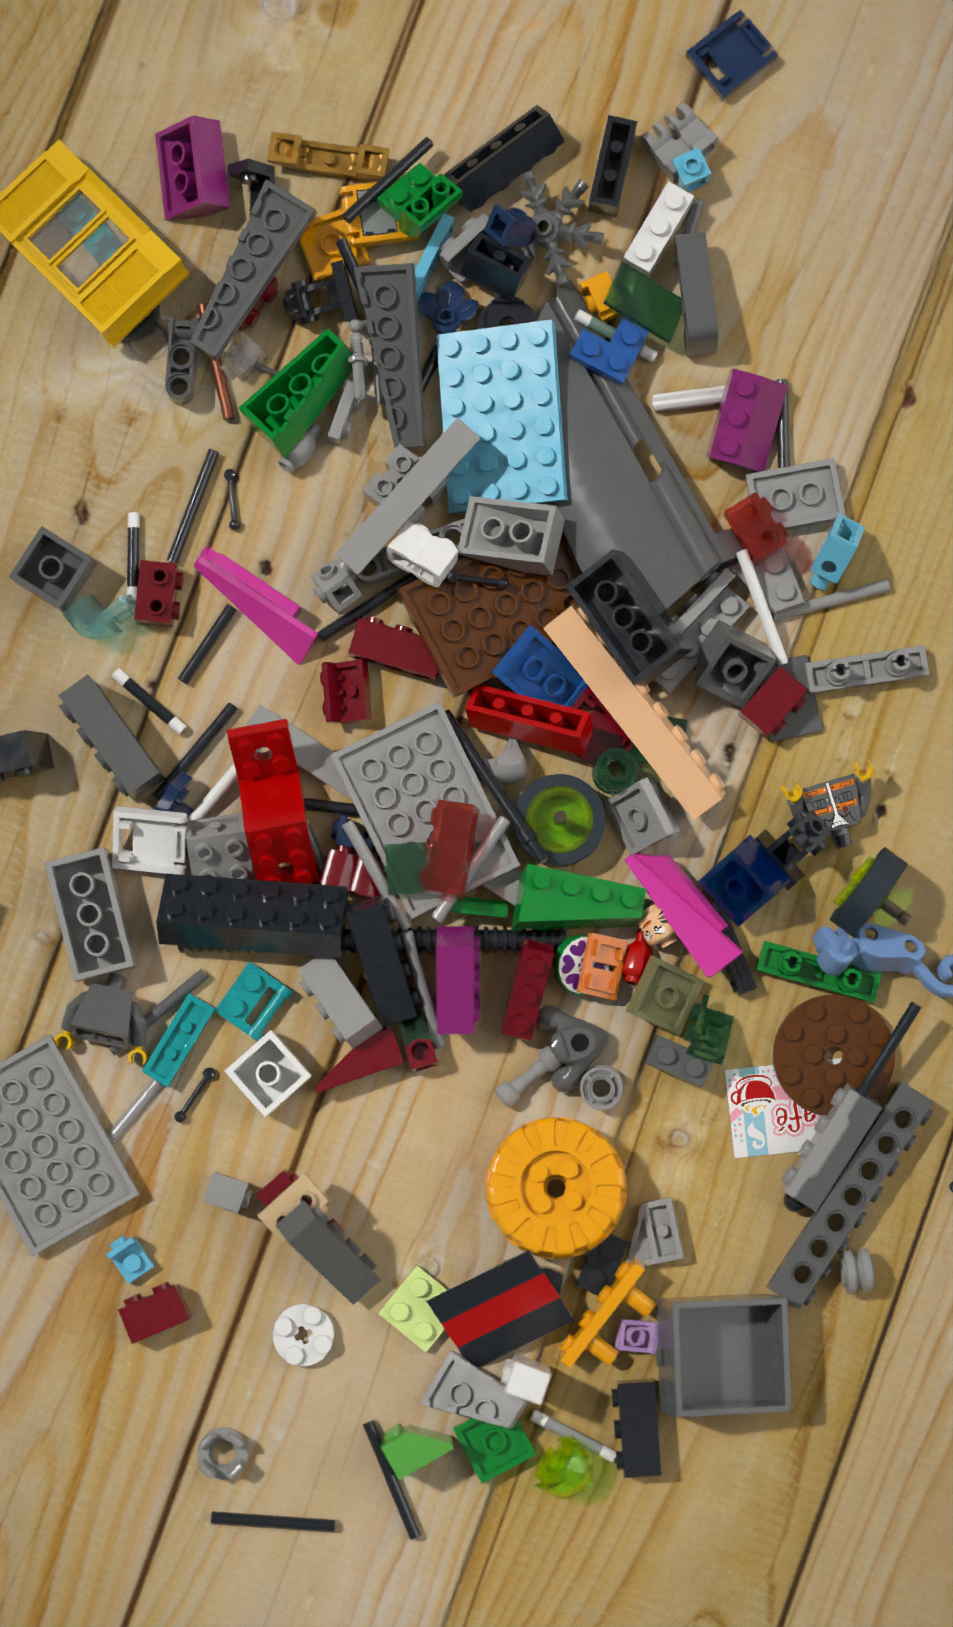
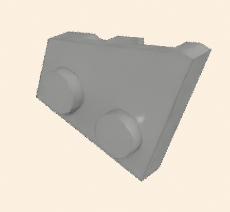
[729,548,805,615]
[626,1197,685,1266]

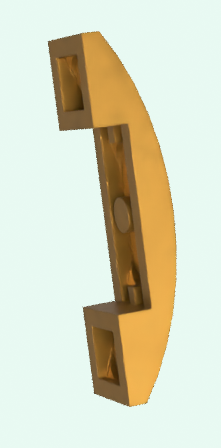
[267,131,390,179]

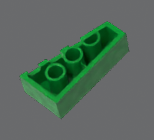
[511,864,646,931]

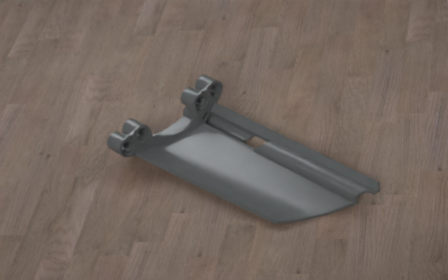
[537,279,744,611]

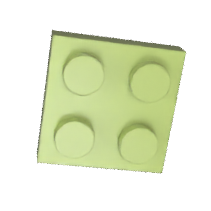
[378,1265,448,1352]

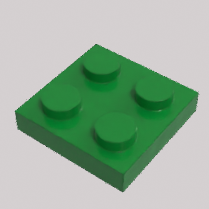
[453,1418,536,1484]

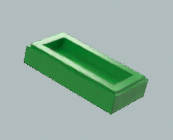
[449,896,509,918]

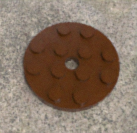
[773,994,895,1115]

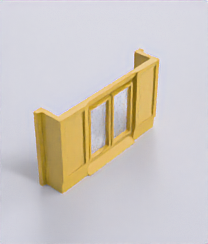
[0,140,191,348]

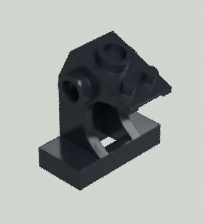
[283,260,359,324]
[749,810,832,890]

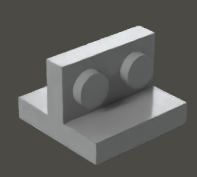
[603,777,681,855]

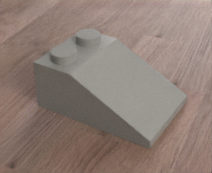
[458,496,565,576]

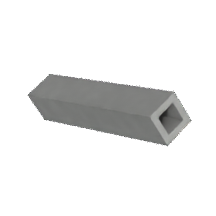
[335,418,480,575]

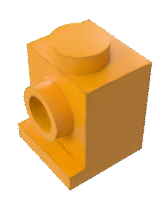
[579,271,622,322]

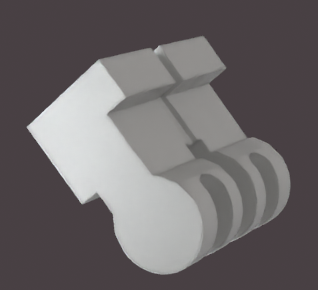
[640,102,718,183]

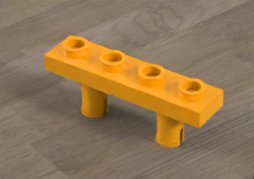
[559,1257,656,1368]

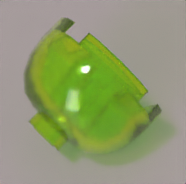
[535,1434,594,1500]

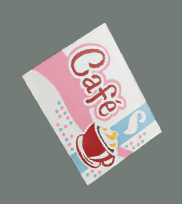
[725,1058,842,1158]

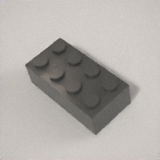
[58,674,166,800]

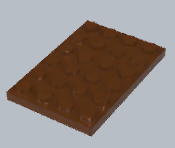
[397,530,582,698]

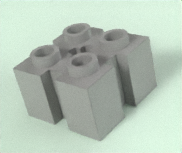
[362,444,448,527]

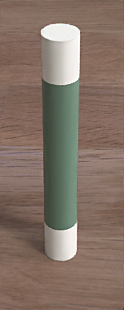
[574,309,658,362]

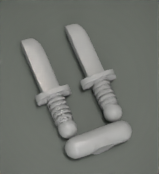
[348,319,385,405]

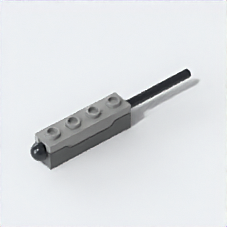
[782,1001,922,1212]

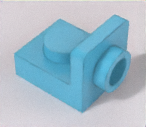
[672,148,712,193]
[106,1235,155,1284]

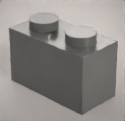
[644,1035,714,1088]

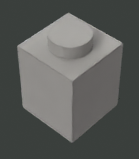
[203,1171,253,1213]

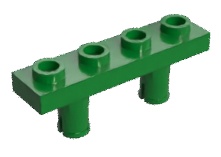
[756,941,882,1003]

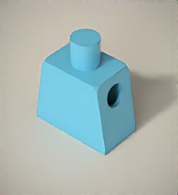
[810,513,865,590]

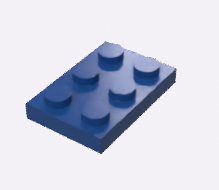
[491,625,588,707]

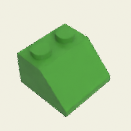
[381,1424,454,1480]

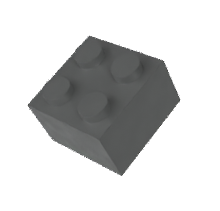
[9,526,97,614]

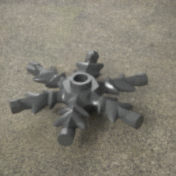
[488,171,605,287]

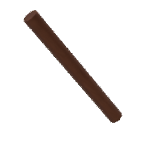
[197,303,235,421]

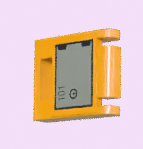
[339,179,420,248]

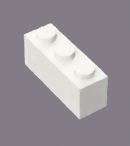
[622,181,694,281]
[501,1353,551,1405]

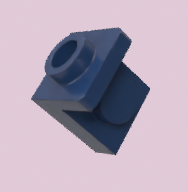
[155,771,193,824]
[331,814,374,853]

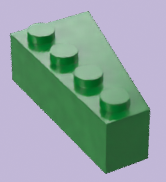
[238,328,353,459]

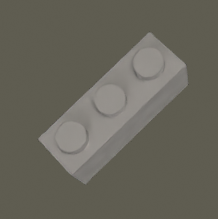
[298,956,383,1049]

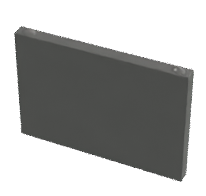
[758,655,823,742]

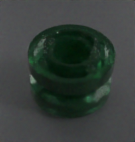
[591,748,638,794]

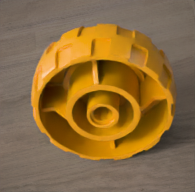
[485,1117,627,1259]

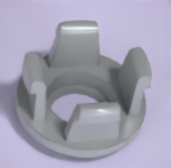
[197,1428,249,1480]

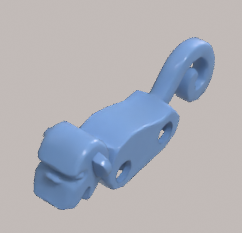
[812,923,953,999]

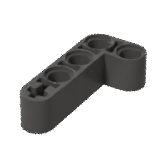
[674,232,718,357]

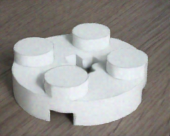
[273,1303,335,1366]

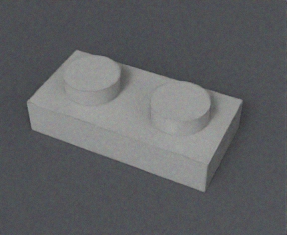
[327,380,362,446]

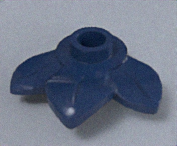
[419,281,478,334]

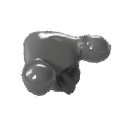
[536,1005,609,1093]

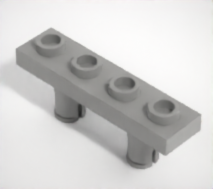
[804,645,929,694]

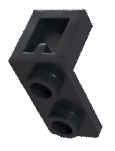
[228,158,275,217]

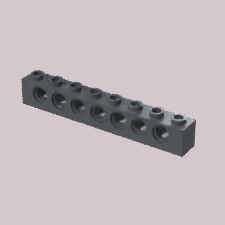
[766,1082,933,1309]

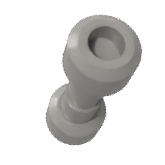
[495,1046,563,1107]

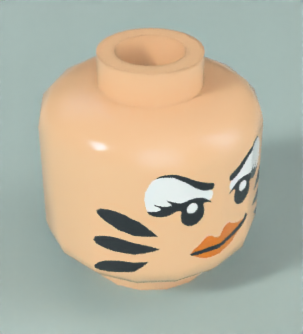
[637,904,678,949]

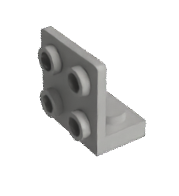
[184,813,254,880]

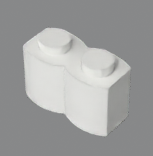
[387,521,458,587]

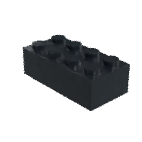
[566,549,692,687]

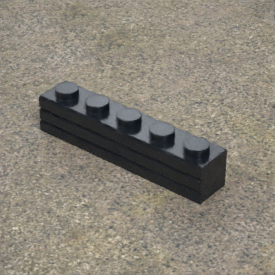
[711,900,757,996]

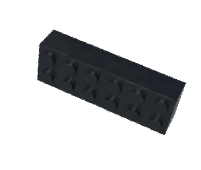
[156,873,349,958]

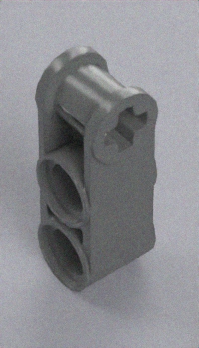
[165,316,200,405]

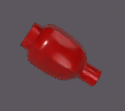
[622,929,653,986]

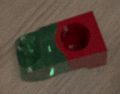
[398,1010,439,1073]

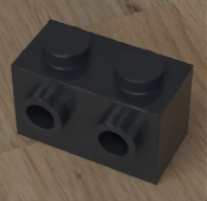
[459,232,533,301]

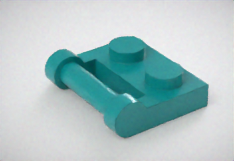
[214,961,294,1042]

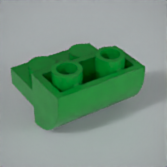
[377,163,462,237]

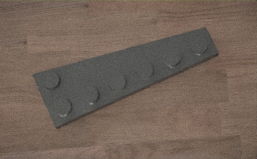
[190,180,317,361]
[354,263,426,448]

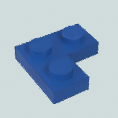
[568,318,649,386]

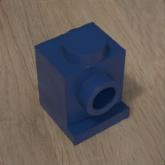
[484,204,536,246]

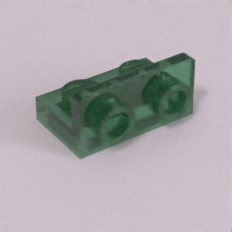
[684,994,734,1065]

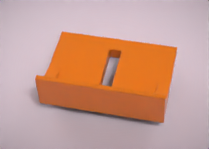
[577,932,628,1001]

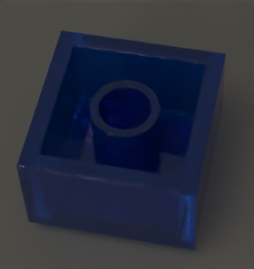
[698,834,791,927]

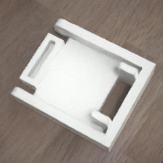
[112,806,187,875]

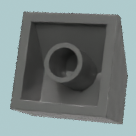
[693,620,777,708]

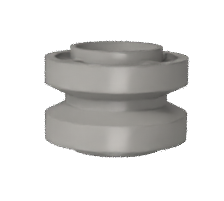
[580,1064,624,1110]
[840,1249,875,1294]

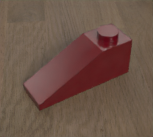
[315,1025,405,1093]

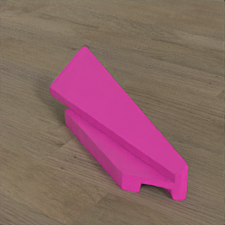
[194,546,319,664]
[625,852,743,978]

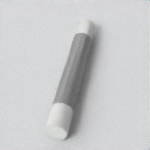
[530,1409,616,1463]

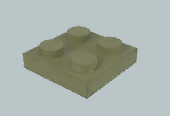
[626,956,704,1036]

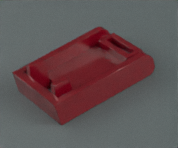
[571,686,634,779]

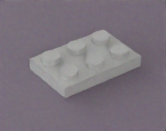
[745,458,846,535]

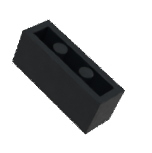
[588,115,638,217]
[611,1378,662,1478]

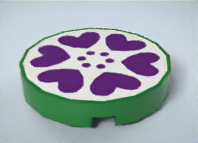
[553,934,610,995]

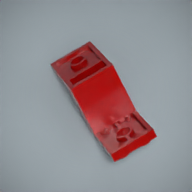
[227,719,320,884]

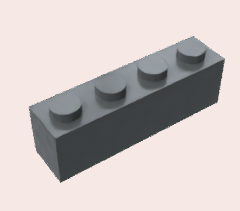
[275,1200,380,1305]

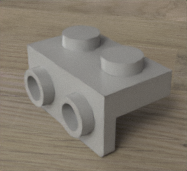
[440,213,492,283]

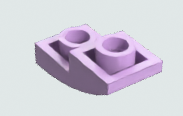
[615,1318,658,1355]

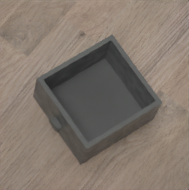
[656,1293,791,1417]

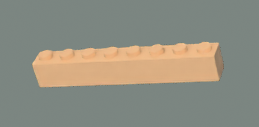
[544,602,726,820]

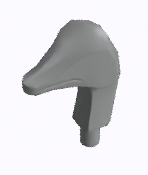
[468,737,528,784]

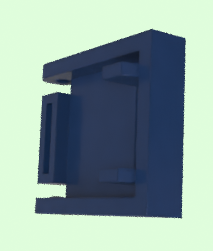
[686,10,778,101]

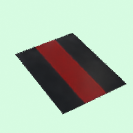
[426,1250,575,1367]

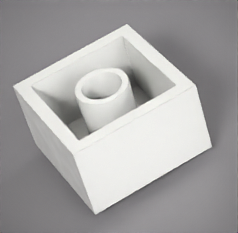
[225,1030,313,1117]

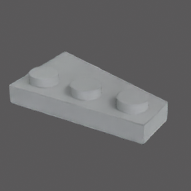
[420,1351,528,1428]

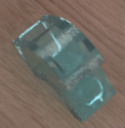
[63,594,136,639]

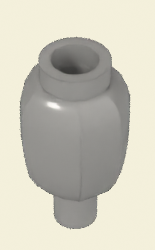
[278,423,322,473]

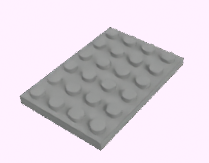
[330,701,520,919]
[0,1034,140,1256]

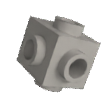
[311,559,362,613]

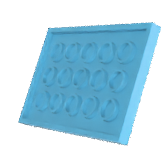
[436,319,568,514]

